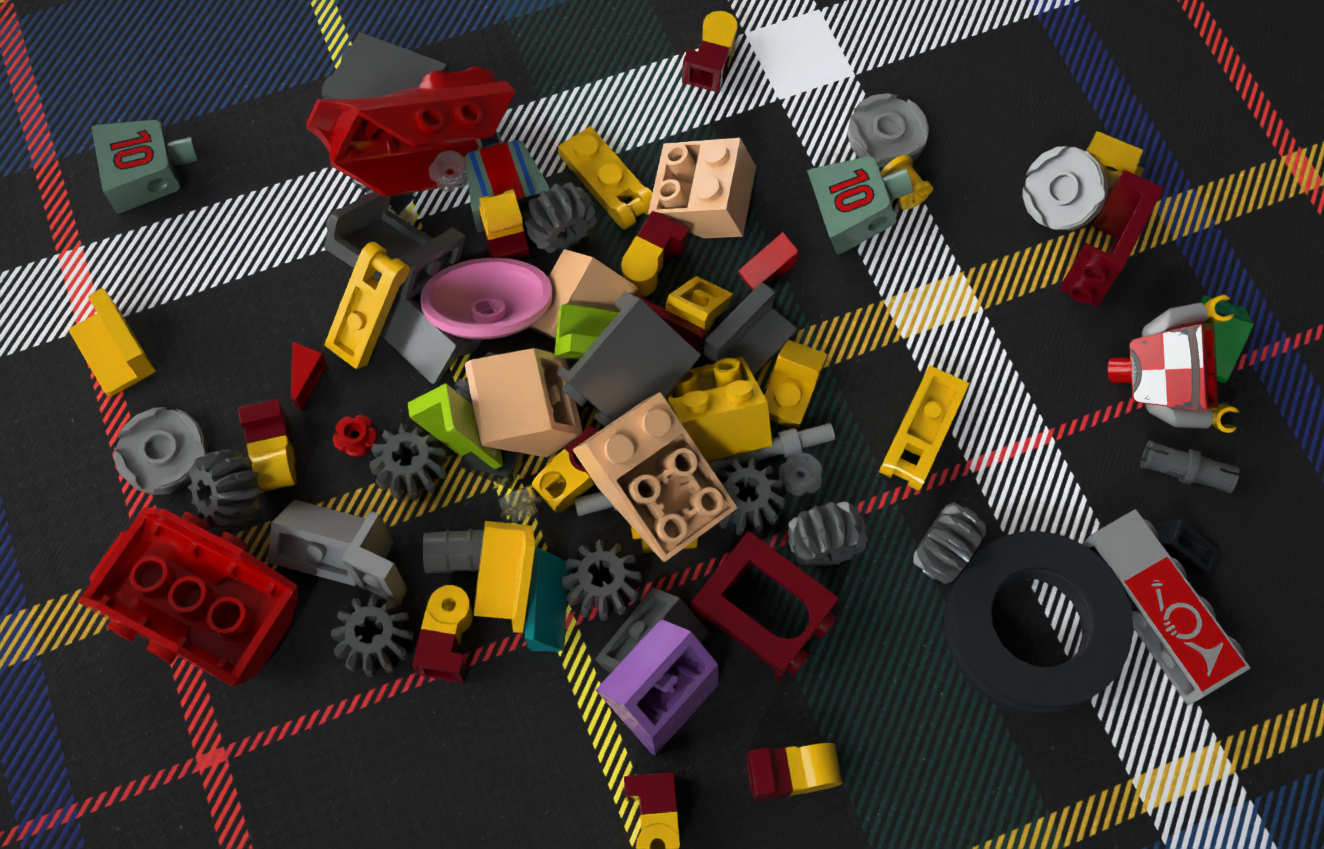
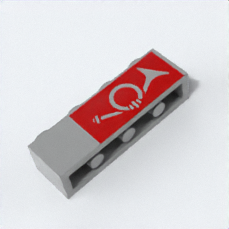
[1082,509,1251,706]

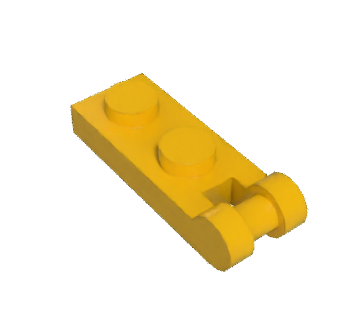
[558,126,653,230]
[324,241,410,369]
[879,365,970,491]

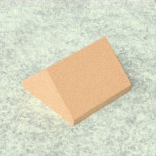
[529,249,639,341]

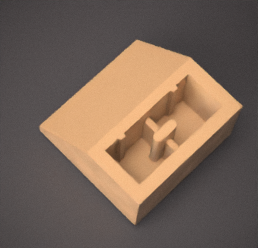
[648,138,756,238]
[465,348,583,457]

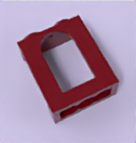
[1059,170,1164,308]
[690,531,839,682]

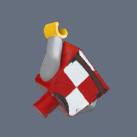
[1108,295,1239,433]

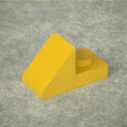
[666,276,733,344]
[764,340,828,431]

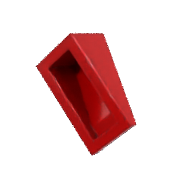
[738,232,799,291]
[291,342,327,410]

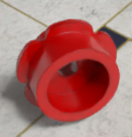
[333,415,378,457]

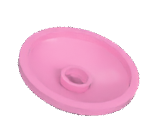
[420,258,552,339]

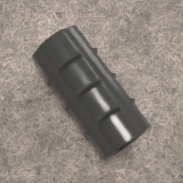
[423,528,484,574]

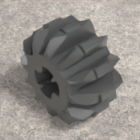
[522,182,597,253]
[369,422,448,501]
[188,449,262,528]
[715,458,785,536]
[787,502,868,569]
[913,502,986,584]
[562,539,641,621]
[331,594,414,677]

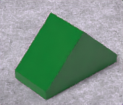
[1200,295,1254,383]

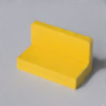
[69,288,156,397]
[473,521,535,633]

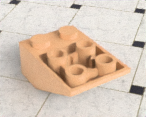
[572,392,737,562]

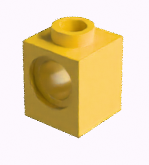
[1086,131,1144,198]

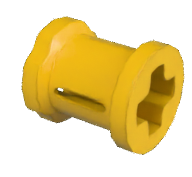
[880,155,933,210]

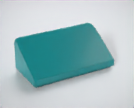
[525,548,568,652]

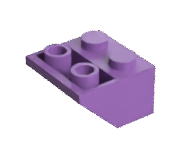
[596,619,718,755]

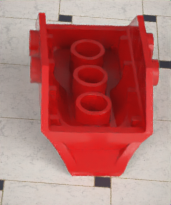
[306,66,516,197]
[77,507,298,687]

